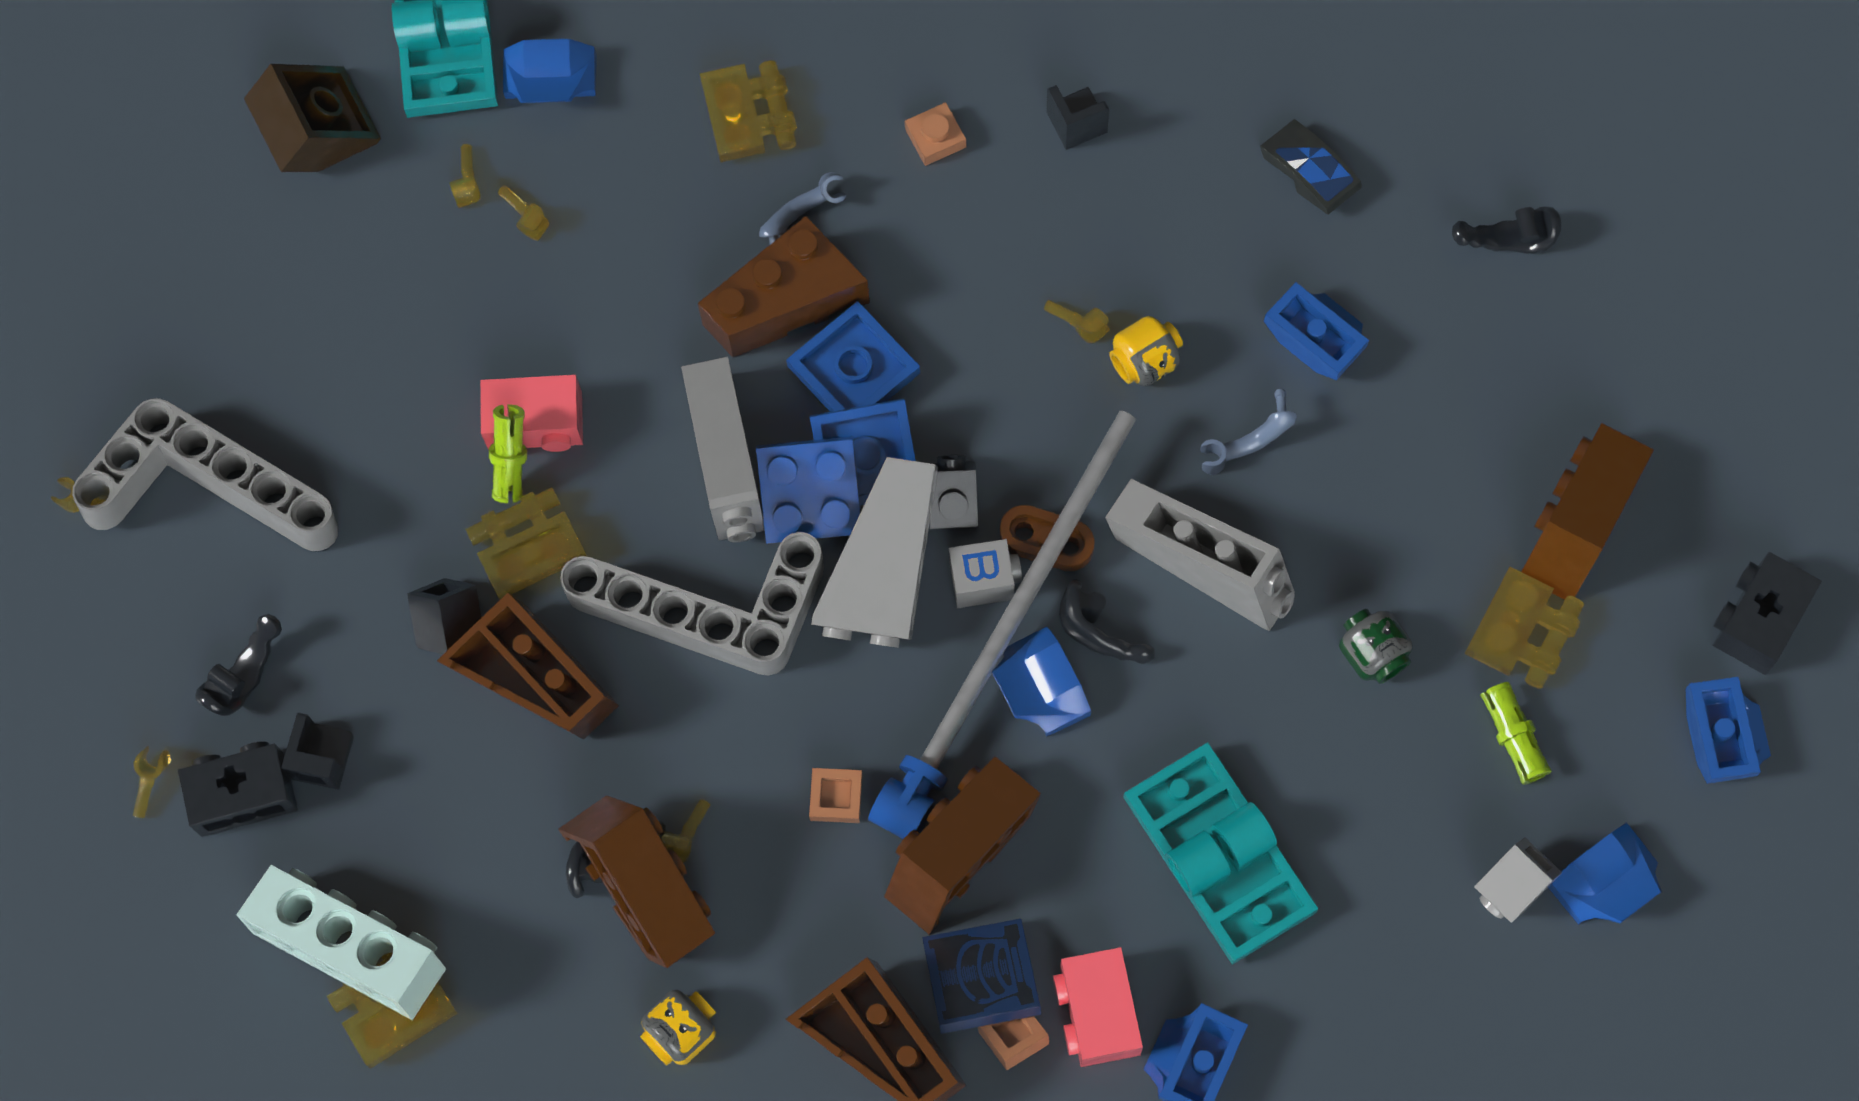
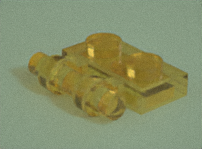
[700,60,797,163]
[465,487,587,600]
[1465,567,1584,689]
[327,952,458,1069]

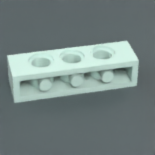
[236,865,446,1020]

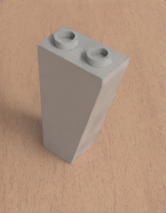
[681,357,765,542]
[811,457,938,648]
[1105,479,1295,631]

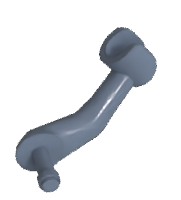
[759,172,846,244]
[1200,389,1297,475]

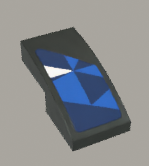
[1260,119,1362,215]

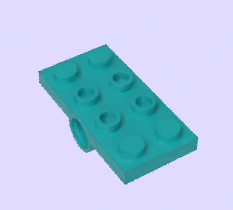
[392,0,498,118]
[1123,742,1318,965]

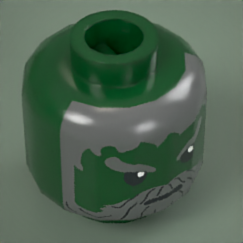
[1339,608,1413,684]

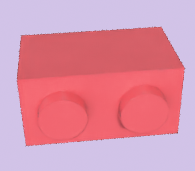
[480,375,583,452]
[1053,947,1143,1067]

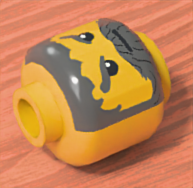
[1109,316,1183,387]
[640,990,716,1066]

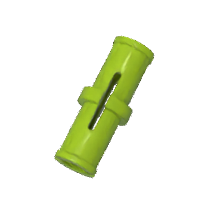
[489,404,527,503]
[1480,682,1552,785]

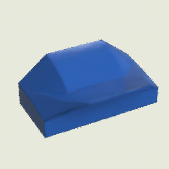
[503,39,597,103]
[1264,282,1369,380]
[992,627,1091,737]
[1685,677,1771,784]
[1548,822,1662,925]
[1144,1003,1248,1101]

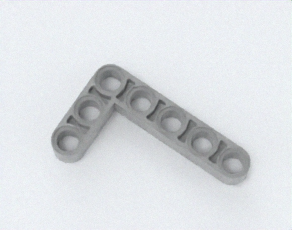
[72,398,338,551]
[560,532,824,676]

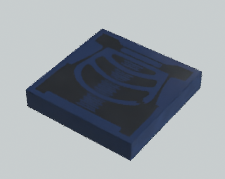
[922,918,1041,1034]

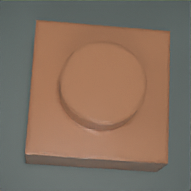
[904,102,966,166]
[809,768,863,823]
[978,1016,1049,1070]

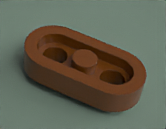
[1000,505,1095,571]

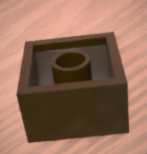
[244,64,381,172]

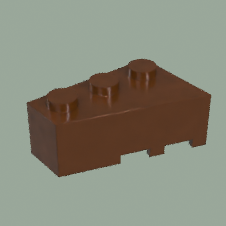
[698,216,870,357]
[1519,423,1654,603]
[437,592,619,740]
[884,756,1041,935]
[558,795,715,968]
[785,957,967,1101]

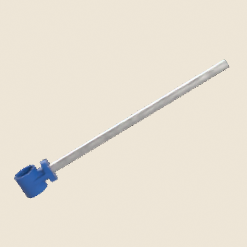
[868,411,1136,839]

